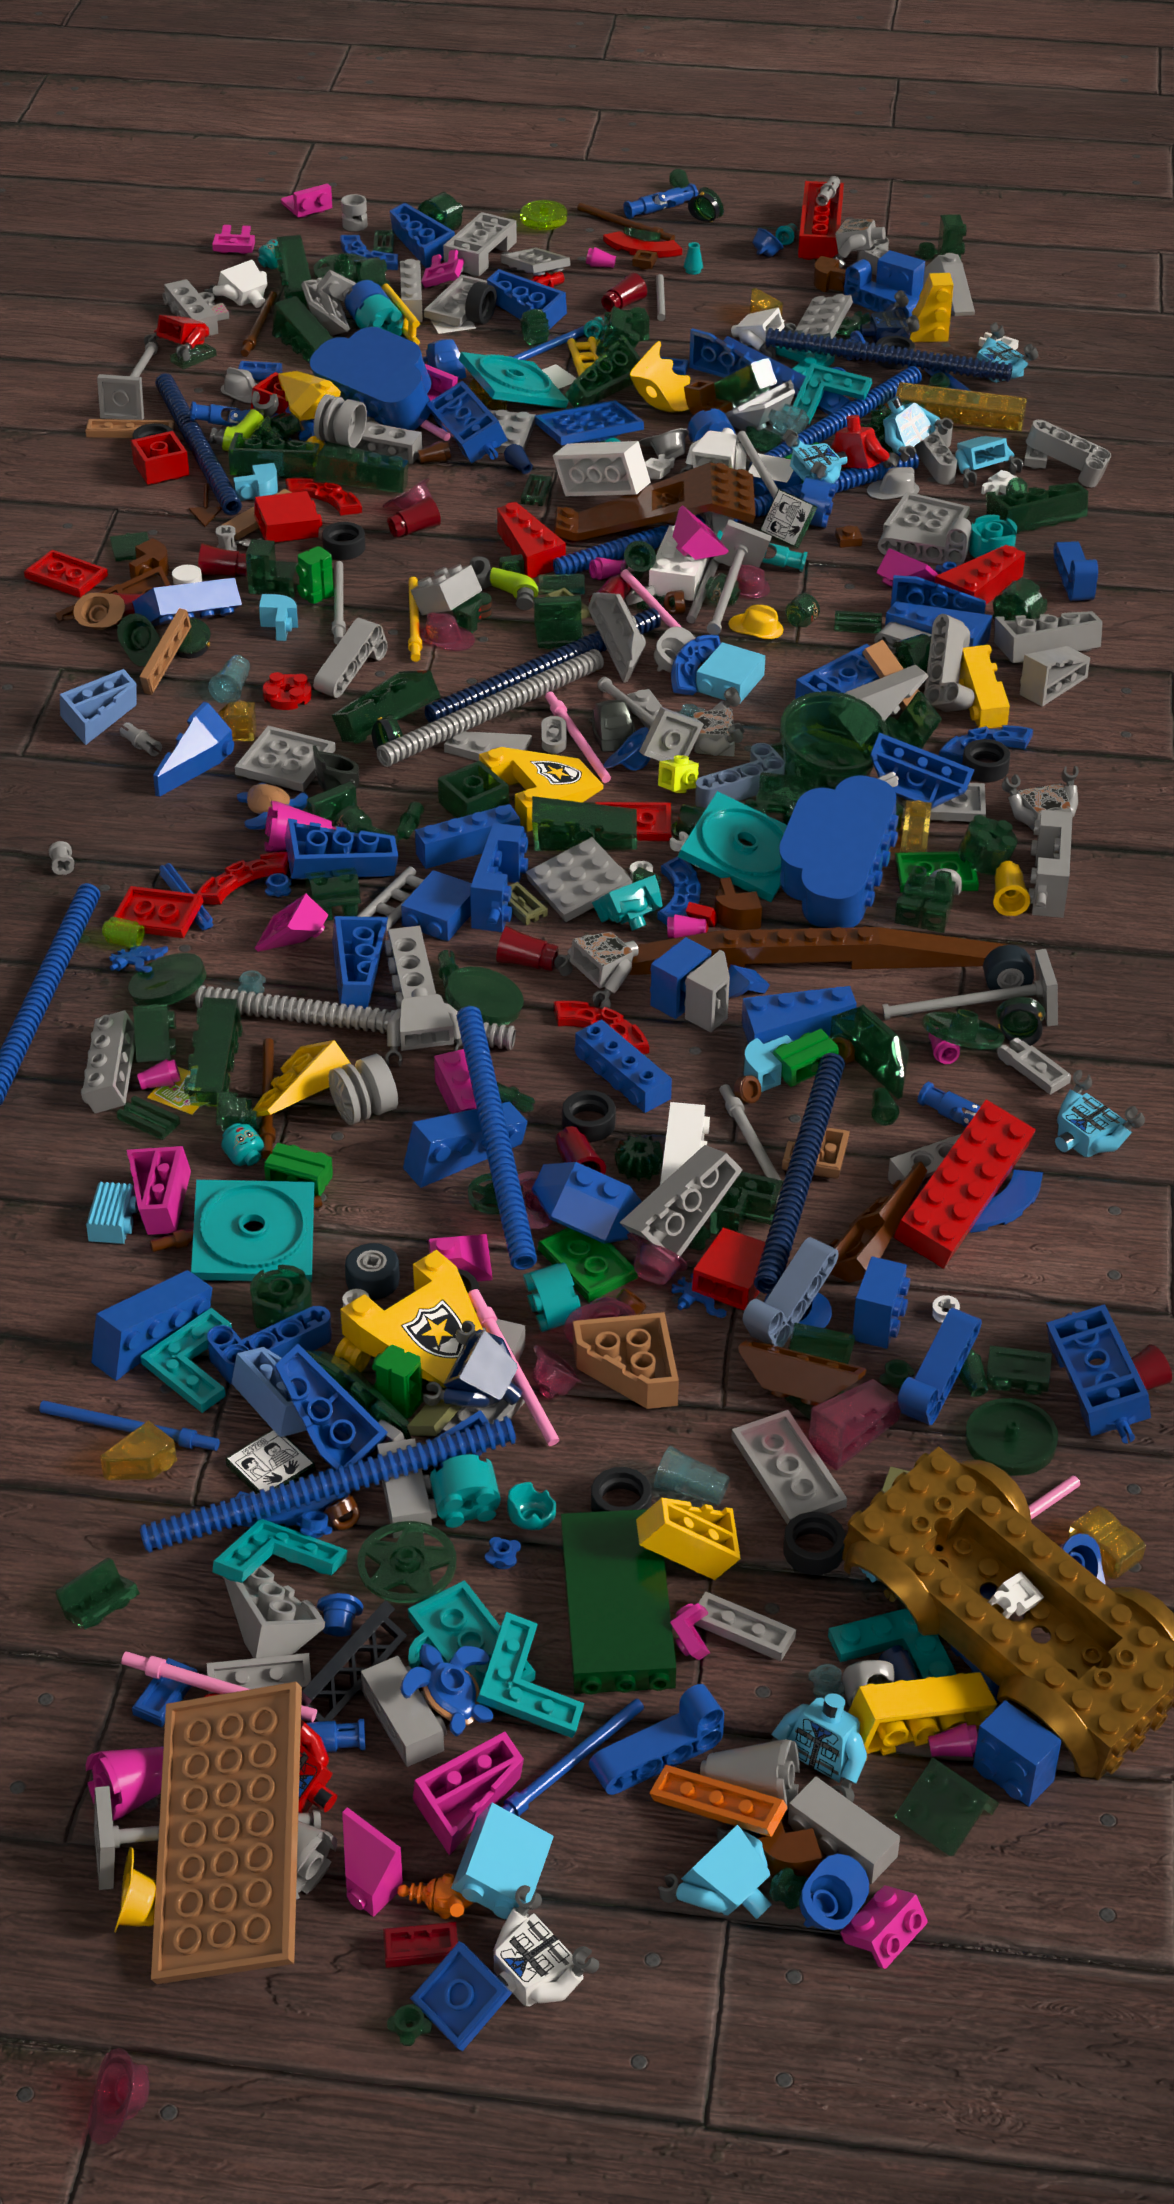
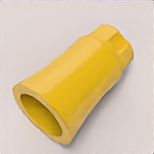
[993,861,1030,916]

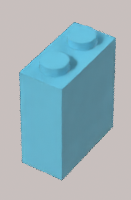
[696,642,765,703]
[451,1803,554,1919]

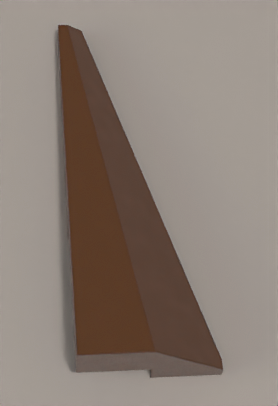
[55,566,171,621]
[829,1162,928,1283]

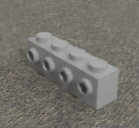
[81,1010,137,1113]

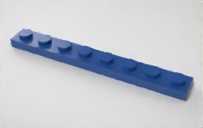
[723,336,850,415]

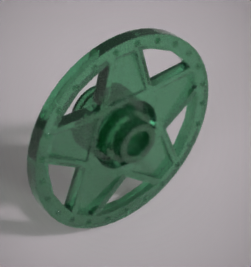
[314,253,374,283]
[922,1009,1004,1050]
[357,1521,457,1603]

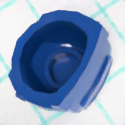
[423,339,466,380]

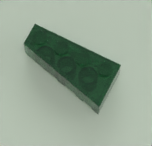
[272,296,333,364]
[565,335,648,408]
[316,442,409,493]

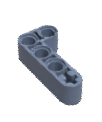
[695,743,785,810]
[743,1237,838,1347]

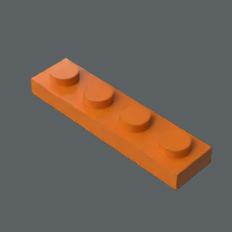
[649,1765,788,1837]

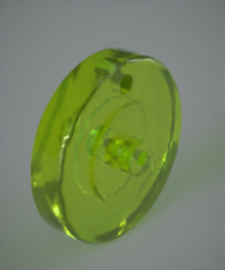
[520,200,567,230]

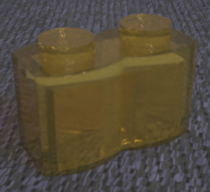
[1068,1505,1146,1579]

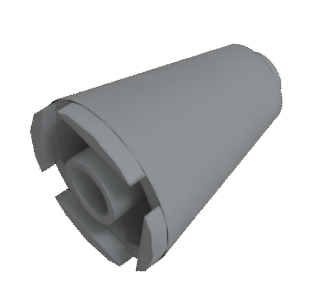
[700,1739,800,1810]
[296,1821,337,1899]

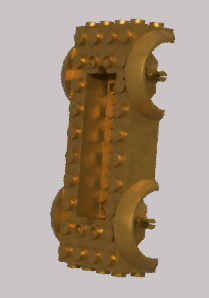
[842,1446,1174,1780]

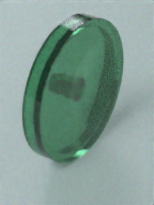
[128,953,207,1008]
[445,966,524,1026]
[965,1398,1058,1476]

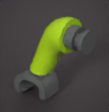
[210,391,279,452]
[470,556,538,610]

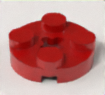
[263,672,312,710]

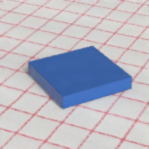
[410,1941,512,2051]

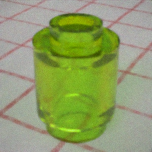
[102,917,144,948]

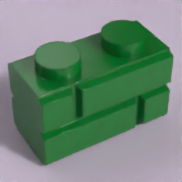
[296,546,334,604]
[773,1029,839,1087]
[264,1143,333,1196]
[372,1344,423,1419]

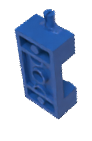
[427,381,508,464]
[795,644,880,725]
[470,823,528,932]
[1046,1304,1151,1443]

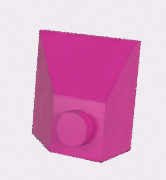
[672,505,729,560]
[876,548,939,587]
[255,894,328,952]
[428,1234,492,1282]
[342,1807,403,1917]

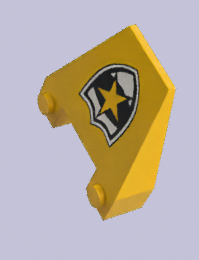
[479,747,603,832]
[340,1250,483,1388]

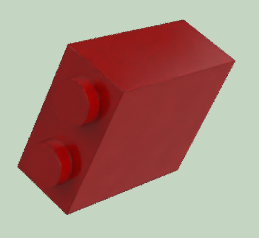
[254,491,322,543]
[692,1227,765,1311]

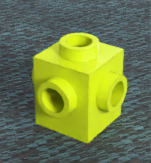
[658,755,699,793]

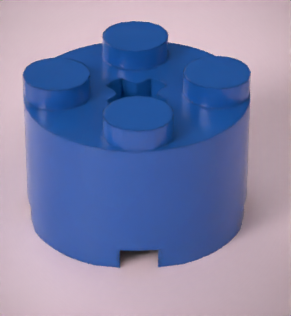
[345,280,390,322]
[688,409,736,443]
[800,477,837,528]

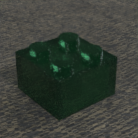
[438,760,509,818]

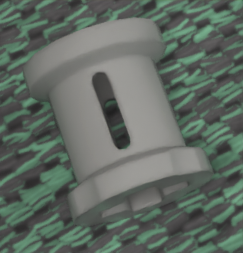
[216,525,237,551]
[48,841,75,875]

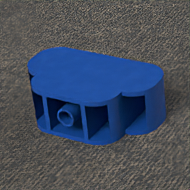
[310,327,432,430]
[779,775,899,928]

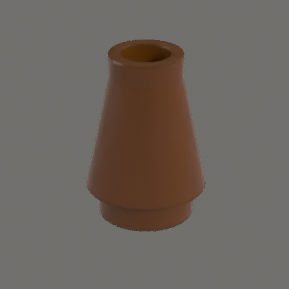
[418,440,451,463]

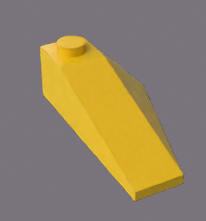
[278,371,341,421]
[251,1040,351,1117]

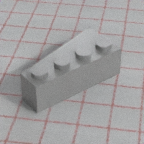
[994,611,1102,664]
[620,1145,742,1265]

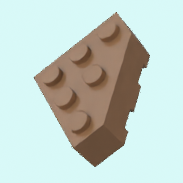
[573,1312,679,1409]

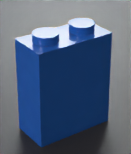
[401,870,472,942]

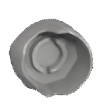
[842,1660,894,1707]

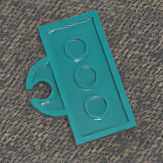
[408,1580,535,1706]

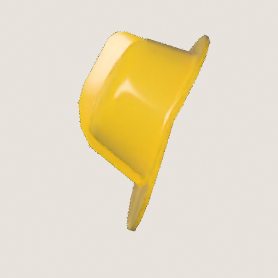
[728,605,784,639]
[114,1847,156,1933]

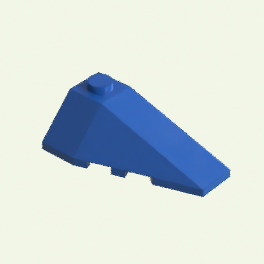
[689,328,766,389]
[891,575,986,614]
[153,702,234,797]
[275,1344,388,1470]

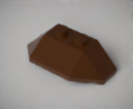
[738,1339,866,1405]

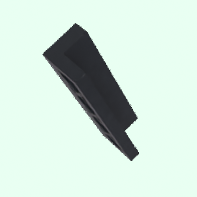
[301,1600,407,1722]

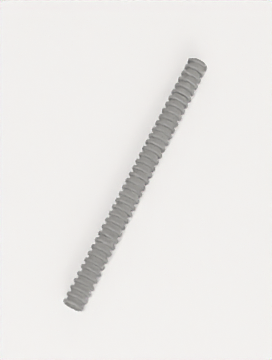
[377,649,604,767]
[195,985,516,1050]

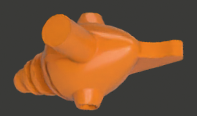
[397,1873,474,1919]

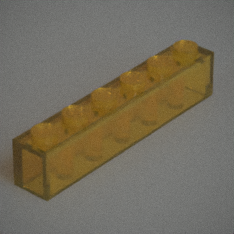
[896,382,1027,432]

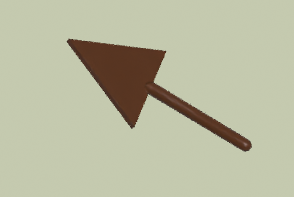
[189,484,222,527]

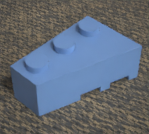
[60,669,137,745]
[232,1347,306,1437]

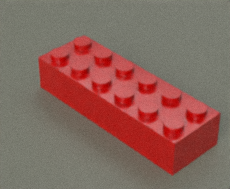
[798,181,844,260]
[893,1099,1036,1269]

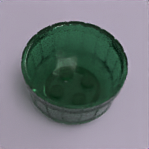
[780,691,888,790]

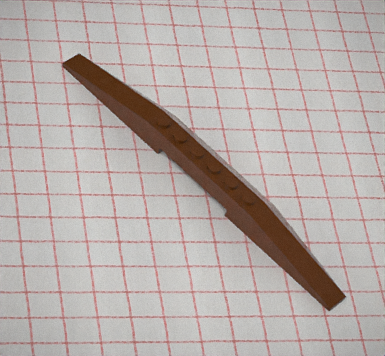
[583,927,1008,976]

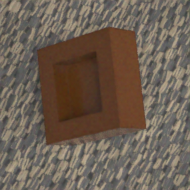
[632,250,657,269]
[835,525,863,548]

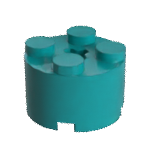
[355,294,404,336]
[969,515,1017,558]
[523,1262,583,1332]
[430,1454,501,1528]

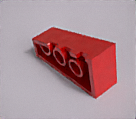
[497,502,566,578]
[935,545,1026,605]

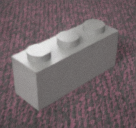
[377,1438,437,1538]
[361,1656,447,1767]
[788,1776,900,1884]

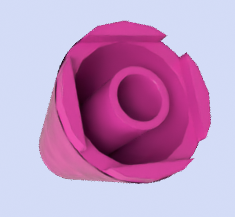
[264,801,336,852]
[86,1746,164,1822]

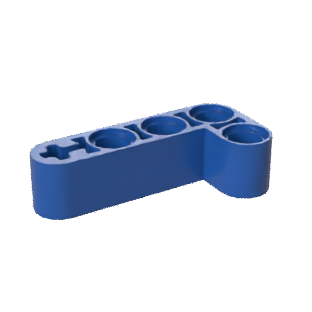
[844,259,918,319]
[1053,541,1098,601]
[207,1306,332,1384]
[898,1307,982,1426]
[589,1684,724,1795]

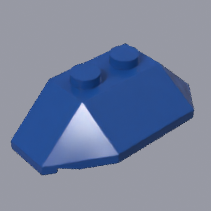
[870,733,974,809]
[532,1162,642,1243]

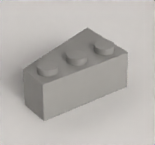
[1020,646,1090,707]

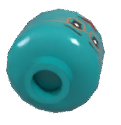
[258,239,288,269]
[221,1123,264,1166]

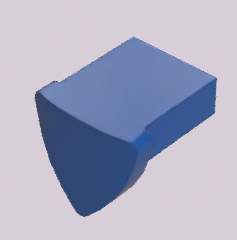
[728,965,770,999]

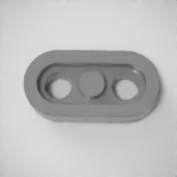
[541,716,566,754]

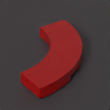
[603,231,682,258]
[285,478,362,516]
[196,852,289,905]
[554,1001,649,1054]

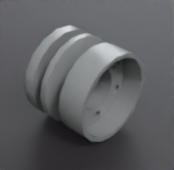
[314,394,367,448]
[328,1053,398,1125]

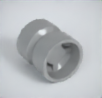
[341,194,368,231]

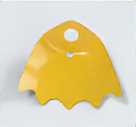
[630,341,724,413]

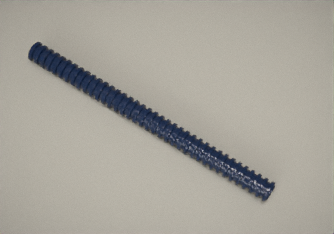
[765,328,1013,382]
[155,373,242,515]
[425,608,661,723]
[754,1053,845,1294]

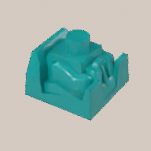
[592,875,663,931]

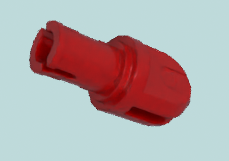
[530,271,565,288]

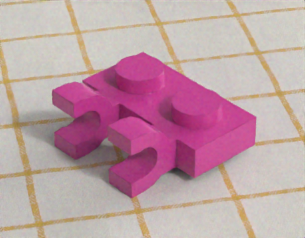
[212,225,255,254]
[421,249,464,288]

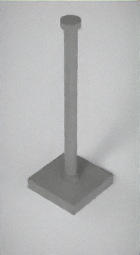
[97,342,158,420]
[707,519,772,635]
[597,677,704,761]
[882,949,1058,1027]
[94,1786,321,1890]

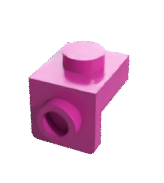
[670,1603,710,1660]

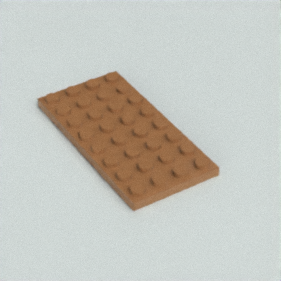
[151,1682,302,1984]

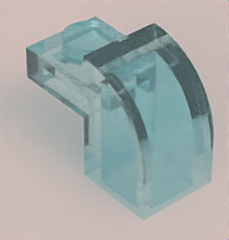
[768,404,810,440]

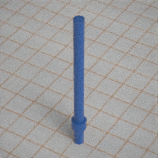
[509,326,585,360]
[39,1400,220,1451]
[502,1699,644,1817]

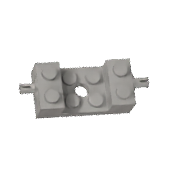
[443,212,517,276]
[1029,810,1073,918]

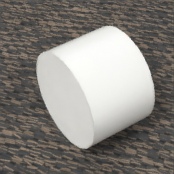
[172,565,202,585]

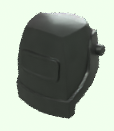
[588,699,636,752]
[313,746,359,798]

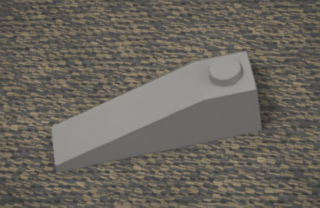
[923,253,975,316]
[827,665,928,746]

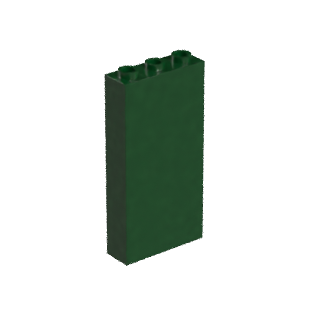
[561,1509,676,1695]

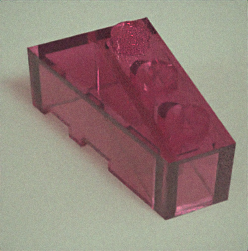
[809,1379,900,1470]

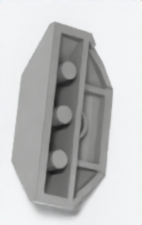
[301,278,350,336]
[725,380,795,432]
[588,592,646,683]

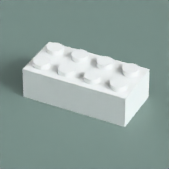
[553,441,651,496]
[649,525,714,601]

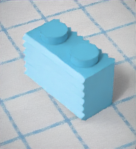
[86,1182,138,1244]

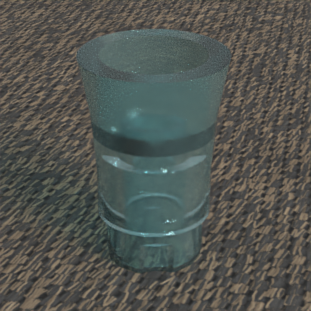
[208,655,250,704]
[654,1445,730,1505]

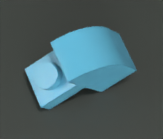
[233,463,278,501]
[259,594,298,641]
[744,1035,793,1092]

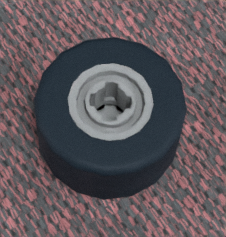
[983,945,1035,990]
[345,1243,400,1300]

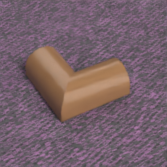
[782,1127,850,1179]

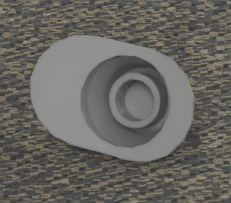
[220,367,257,403]
[639,428,689,459]
[867,467,920,500]
[654,626,695,672]

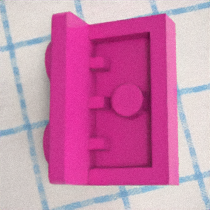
[840,1885,928,1969]

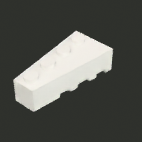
[660,1102,710,1185]

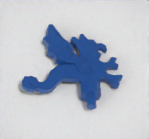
[109,945,168,972]
[671,1273,727,1318]

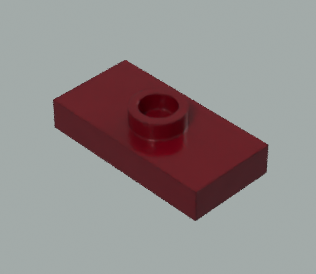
[383,1922,458,1968]

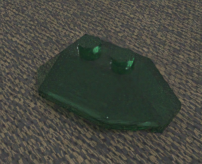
[830,1005,909,1099]

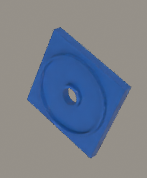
[535,400,644,445]

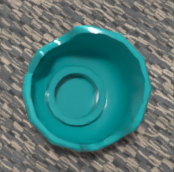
[507,1482,556,1530]

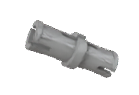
[816,176,840,206]
[120,722,162,756]

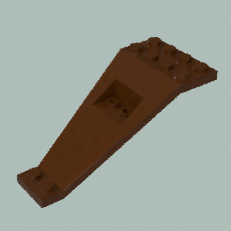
[554,462,756,541]

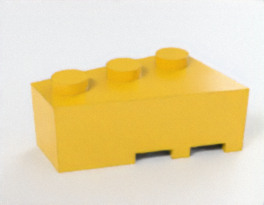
[910,273,954,342]
[958,645,1010,728]
[636,1498,741,1580]

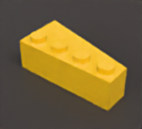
[848,1672,997,1761]

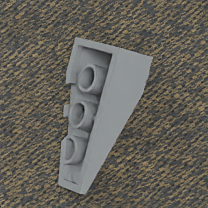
[223,1565,325,1658]

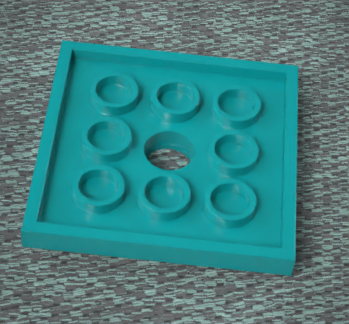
[458,352,569,408]
[678,791,787,902]
[191,1179,314,1282]

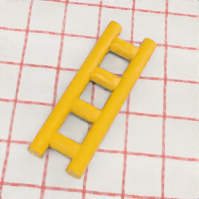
[382,283,420,346]
[567,336,610,387]

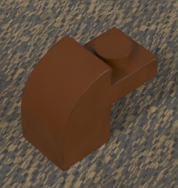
[814,256,846,292]
[684,379,733,416]
[129,538,169,579]
[714,877,762,930]
[757,1821,822,1883]

